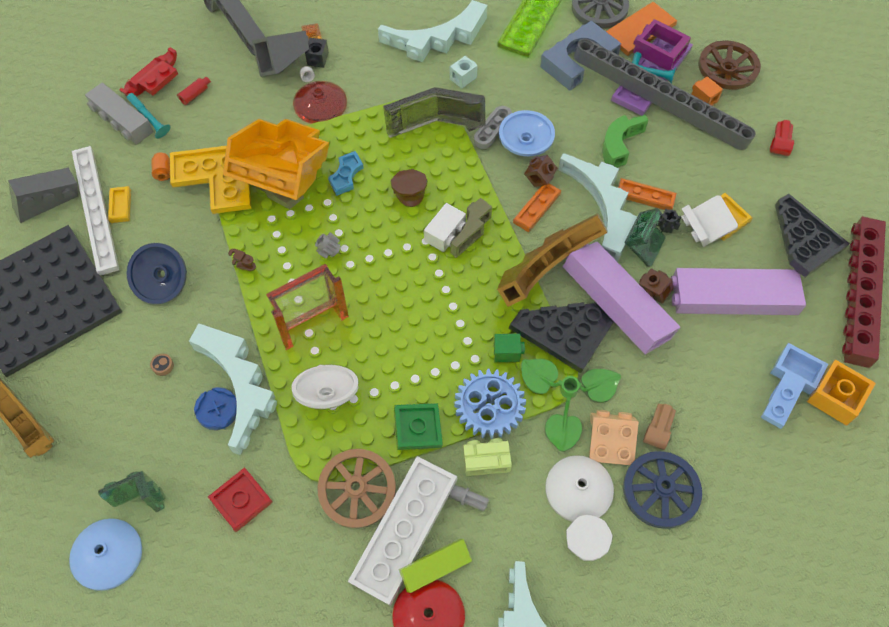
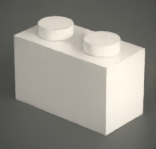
[424,203,466,252]

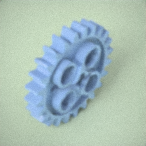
[454,369,526,439]

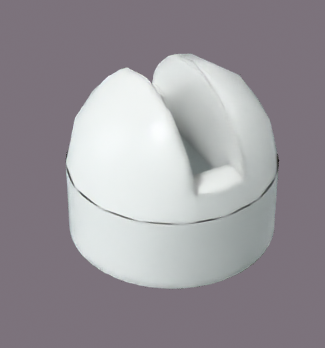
[300,66,315,82]

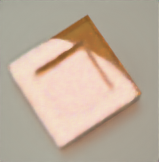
[301,23,321,39]

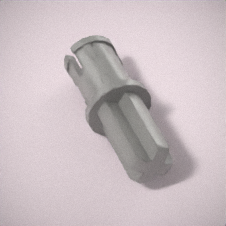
[448,485,489,511]

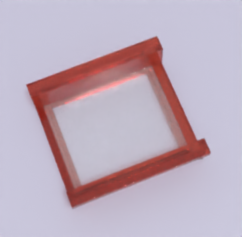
[266,264,349,350]

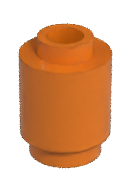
[151,152,170,181]

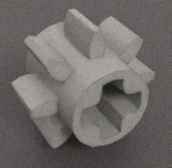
[315,232,340,258]

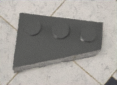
[8,167,78,223]

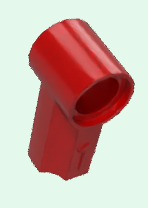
[770,120,794,156]

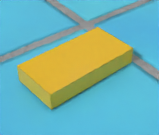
[108,186,131,223]

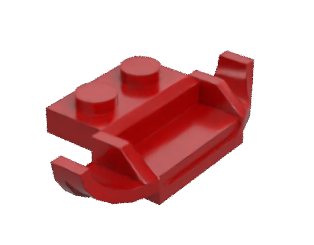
[119,47,178,97]

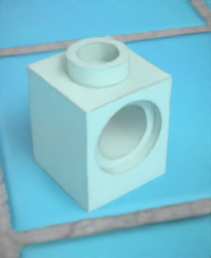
[450,56,478,89]

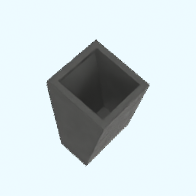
[252,31,309,77]

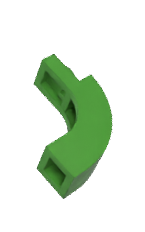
[602,115,649,168]

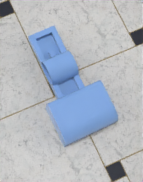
[761,343,828,429]

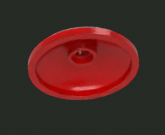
[392,580,465,627]

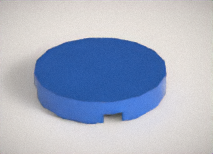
[194,387,237,430]

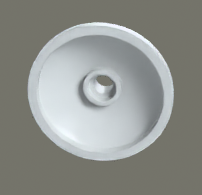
[292,365,358,409]
[545,456,614,522]

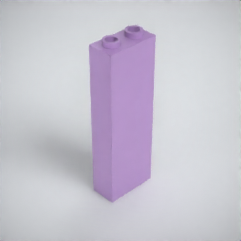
[563,242,680,354]
[670,268,806,315]

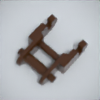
[228,248,256,271]

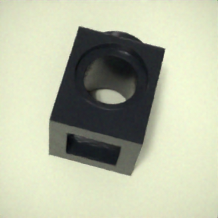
[305,38,329,68]

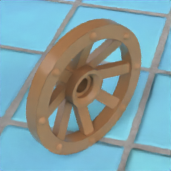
[318,449,396,528]

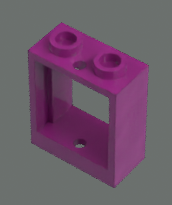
[633,19,691,71]

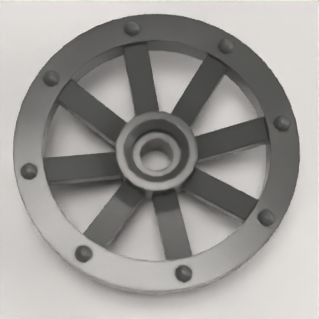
[572,0,629,28]

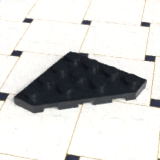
[775,194,850,278]
[509,302,614,373]

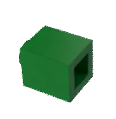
[493,334,525,362]

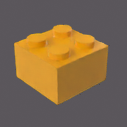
[807,359,876,426]

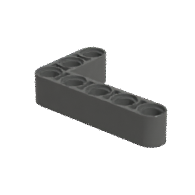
[204,0,265,55]

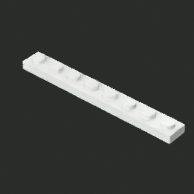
[72,146,119,276]

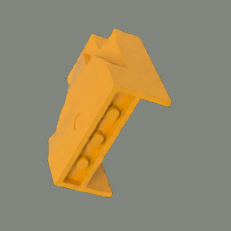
[223,119,329,200]

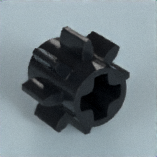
[656,209,681,234]

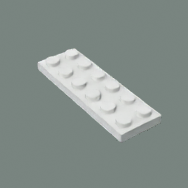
[348,456,458,606]

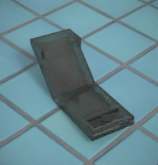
[383,87,486,138]

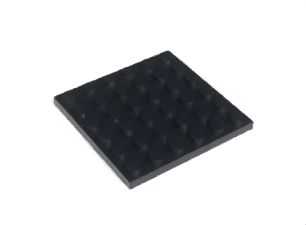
[0,225,122,377]

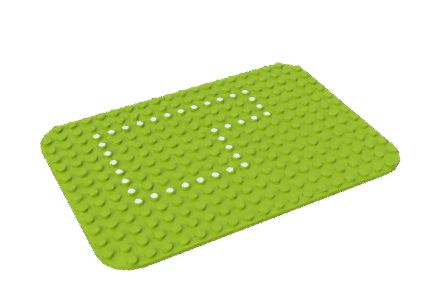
[219,94,578,482]

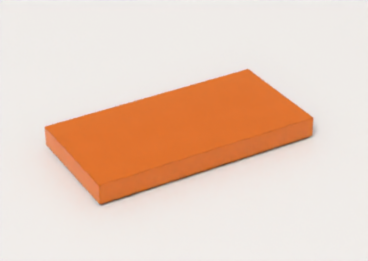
[606,2,677,56]

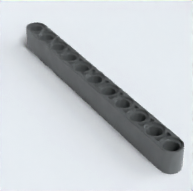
[574,39,756,150]

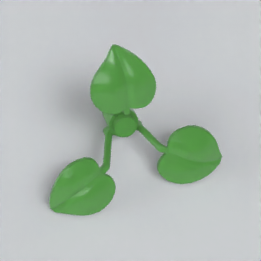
[521,359,621,452]

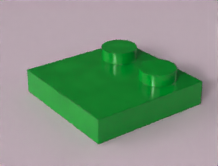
[394,403,443,450]

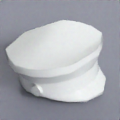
[566,515,613,561]

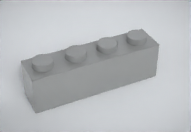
[85,82,153,145]

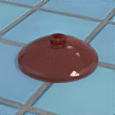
[293,81,347,124]

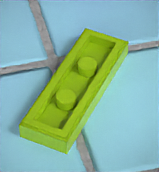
[399,539,472,593]

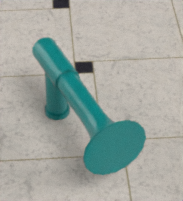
[632,52,676,84]
[127,93,171,139]

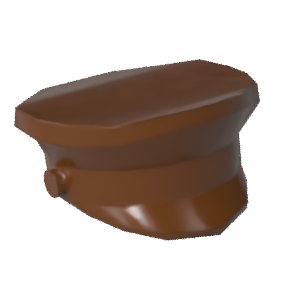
[390,169,428,207]

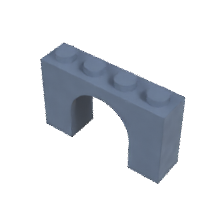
[540,21,621,91]

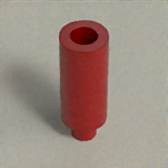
[177,77,211,105]

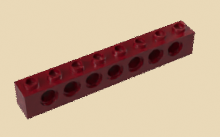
[842,216,886,368]

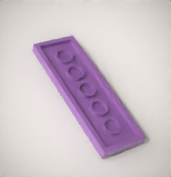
[611,38,693,116]

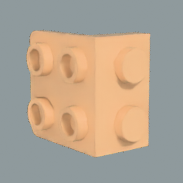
[589,410,639,465]

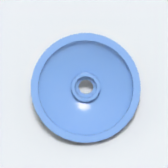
[499,110,555,157]
[69,519,142,591]

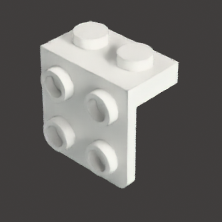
[681,195,738,247]

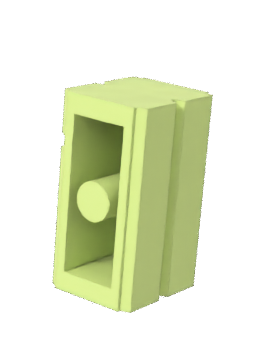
[463,438,512,476]

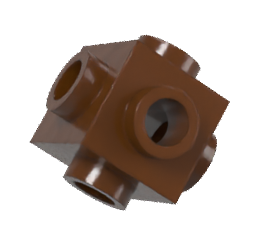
[524,155,558,187]
[639,268,674,304]

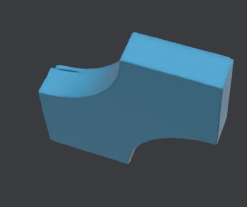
[328,151,364,196]

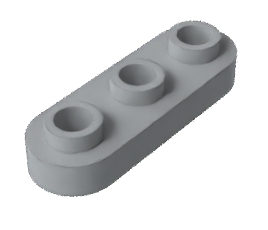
[474,106,512,149]

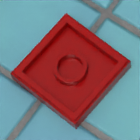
[208,467,273,532]

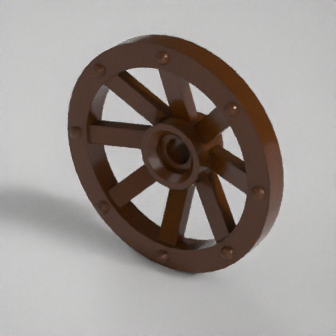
[698,40,761,90]

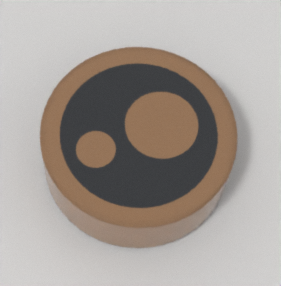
[150,354,174,376]

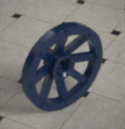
[623,451,702,529]

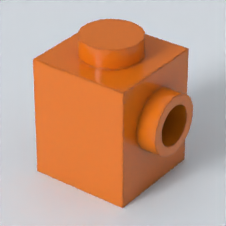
[691,77,723,106]

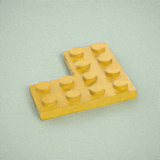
[170,146,251,214]

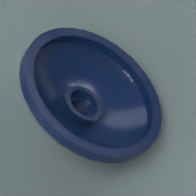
[127,243,187,304]

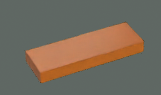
[618,178,677,210]
[513,184,561,232]

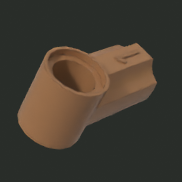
[643,404,676,450]

